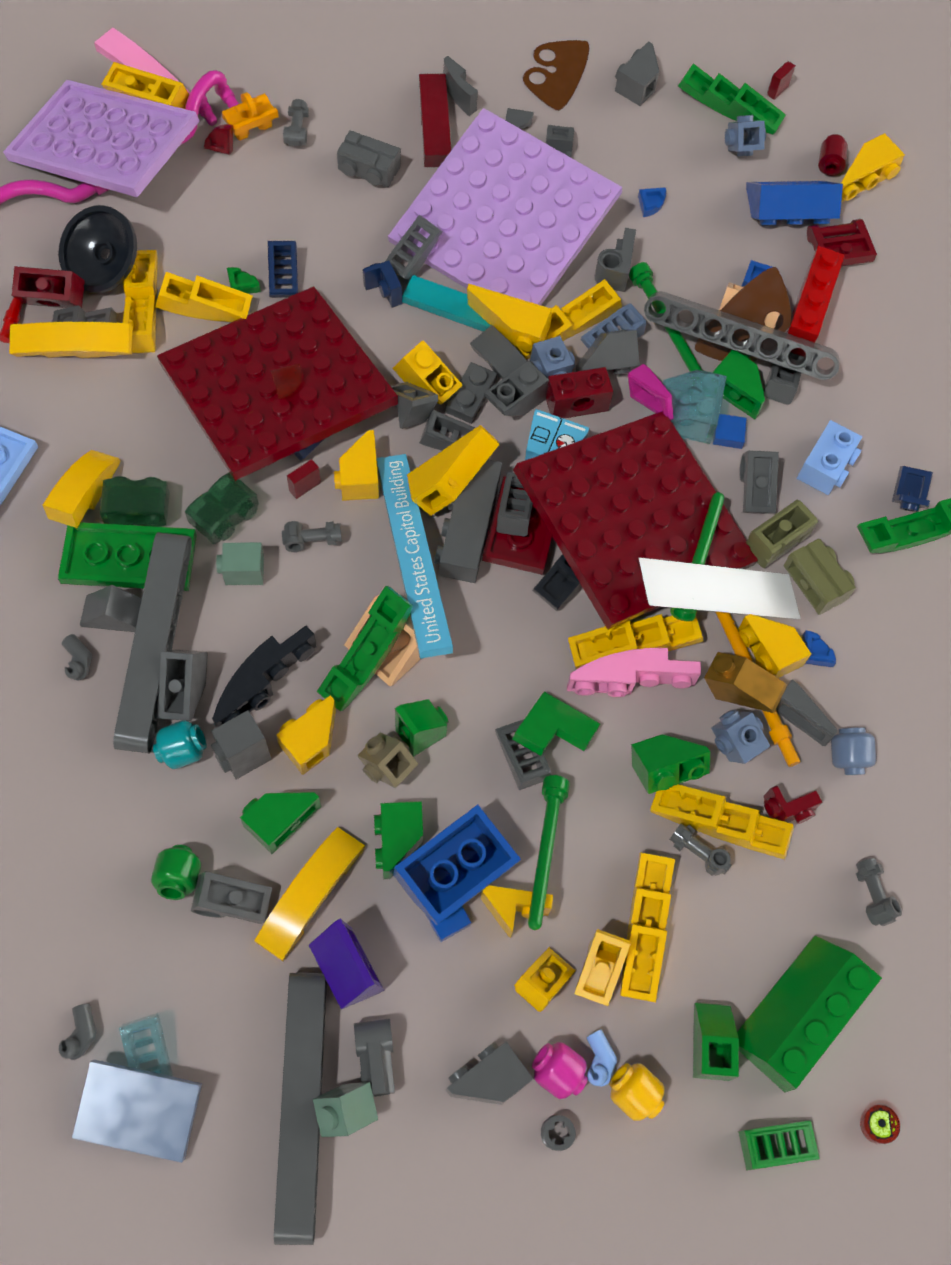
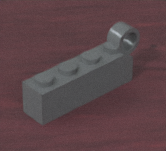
[434,459,502,583]

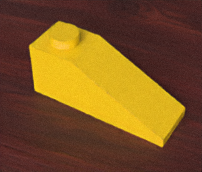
[101,62,189,109]
[467,284,552,352]

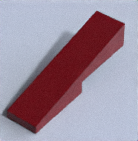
[419,74,452,167]

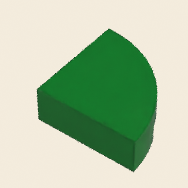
[227,267,261,294]

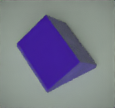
[309,918,384,1010]

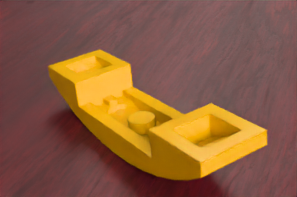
[254,827,365,962]

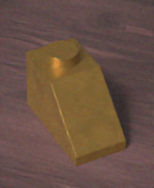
[704,652,787,713]

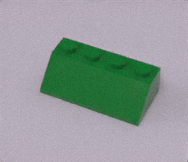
[737,936,882,1093]

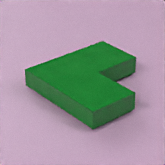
[512,691,600,756]

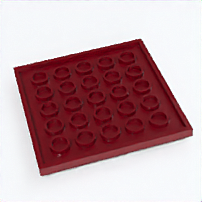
[157,286,399,481]
[513,411,759,630]

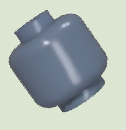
[831,728,876,775]

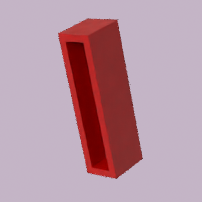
[786,246,845,357]

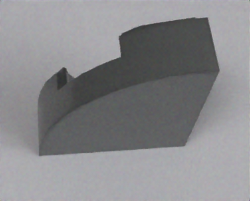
[505,108,534,130]

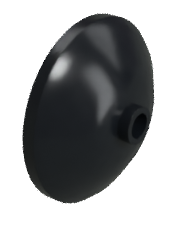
[58,205,137,294]

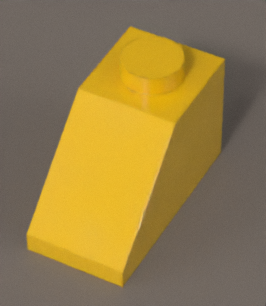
[334,430,379,501]

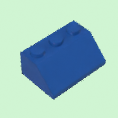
[746,181,843,225]
[393,804,521,925]

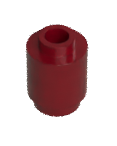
[818,134,848,176]

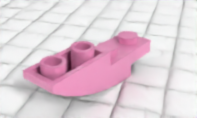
[567,648,701,697]

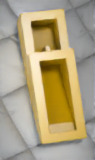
[155,272,253,322]
[42,450,121,528]

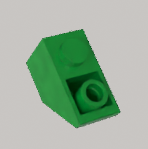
[631,734,710,794]
[374,801,423,880]
[693,1003,739,1081]

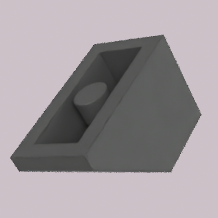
[157,650,208,721]

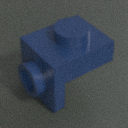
[892,466,933,512]

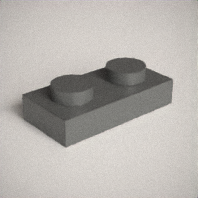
[445,362,497,424]

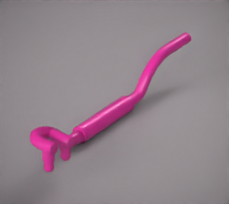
[0,70,239,204]

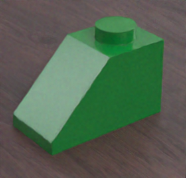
[707,349,765,420]
[395,699,449,757]
[240,792,321,854]

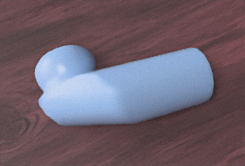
[586,1029,617,1087]

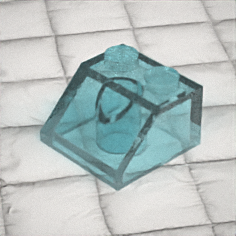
[662,370,727,444]

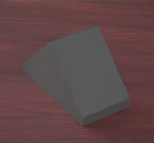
[80,585,142,632]

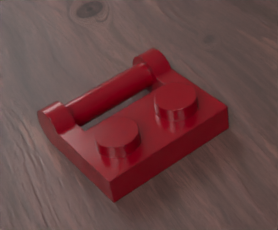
[806,219,877,266]

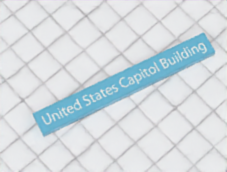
[376,454,453,659]

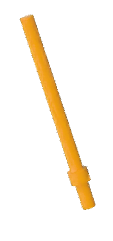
[715,612,801,767]

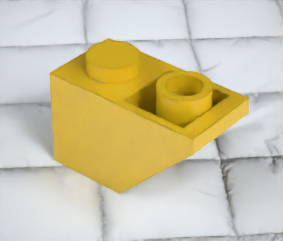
[392,340,463,405]
[738,614,811,678]
[276,695,336,775]

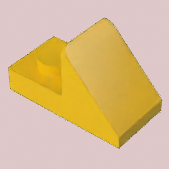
[481,885,553,938]
[574,929,631,1006]
[514,947,576,1012]

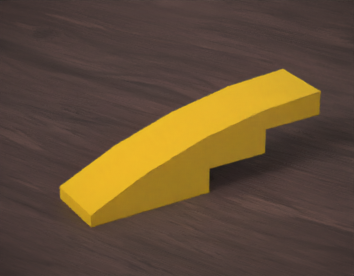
[9,322,133,359]
[568,614,704,669]
[650,784,794,860]
[620,852,675,1003]

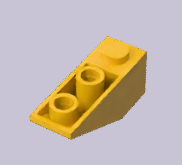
[841,133,905,202]
[407,425,499,516]

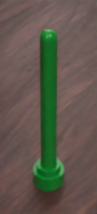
[629,262,703,379]
[670,492,724,621]
[528,775,570,930]

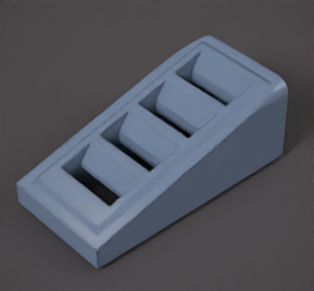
[581,303,646,349]

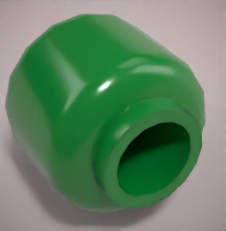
[151,845,201,900]

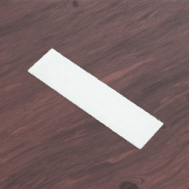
[639,558,801,619]

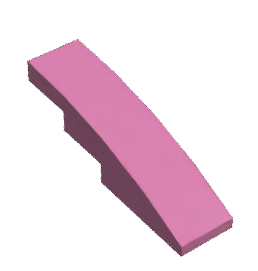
[94,28,190,95]

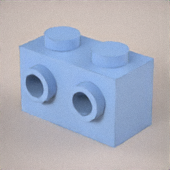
[796,420,862,495]

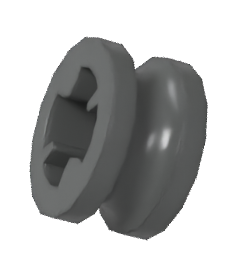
[541,1115,576,1151]

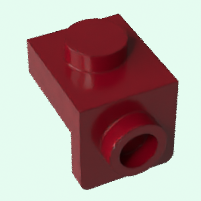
[764,785,823,824]

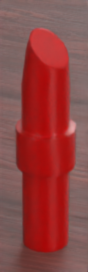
[0,298,23,343]

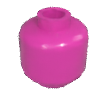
[532,1042,588,1099]

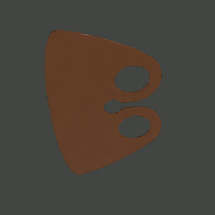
[523,40,589,111]
[695,267,791,362]

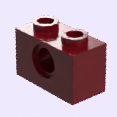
[11,266,85,308]
[546,367,614,419]

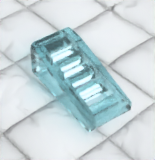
[119,1013,173,1077]

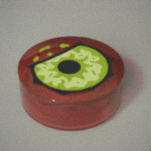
[860,1105,900,1144]

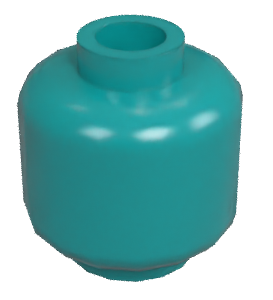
[153,720,207,769]

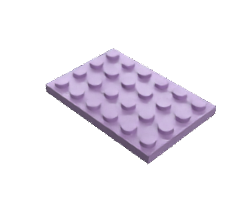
[3,80,199,197]

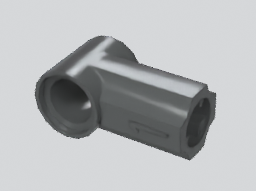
[354,1019,395,1097]

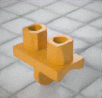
[222,92,279,141]

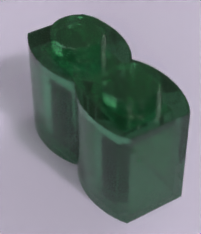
[185,472,259,544]
[100,476,170,527]

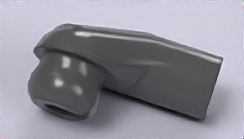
[62,634,92,681]
[59,1003,96,1060]

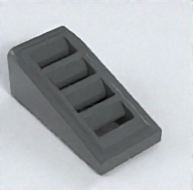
[386,215,443,280]
[764,352,804,405]
[419,410,475,450]
[497,472,533,537]
[776,679,838,746]
[495,719,552,790]

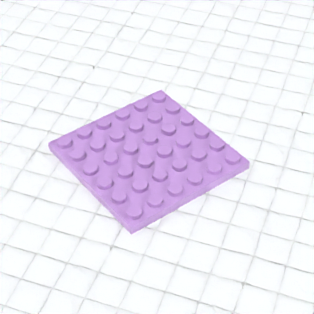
[388,108,622,305]

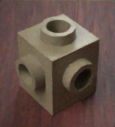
[357,732,418,788]

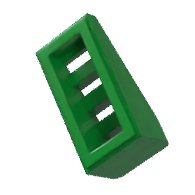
[738,1120,820,1171]

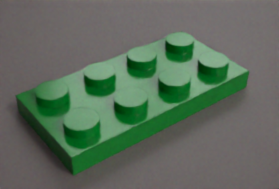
[58,522,197,591]

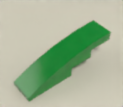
[678,63,786,135]

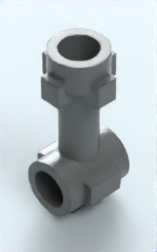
[283,99,309,146]
[282,521,342,552]
[669,823,732,876]
[856,858,902,926]

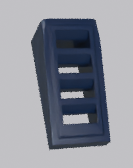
[268,241,298,297]

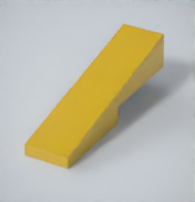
[123,250,157,353]
[515,279,622,360]

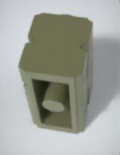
[746,499,818,569]
[783,539,856,615]

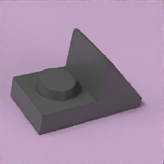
[391,382,438,429]

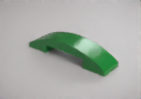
[857,498,951,553]
[317,586,413,712]

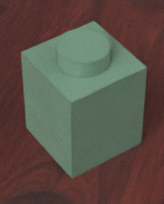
[216,542,264,585]
[313,1082,378,1137]

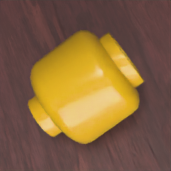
[609,1063,664,1121]

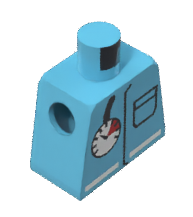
[525,409,589,460]

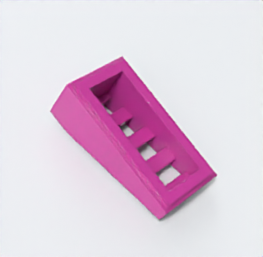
[628,364,674,420]

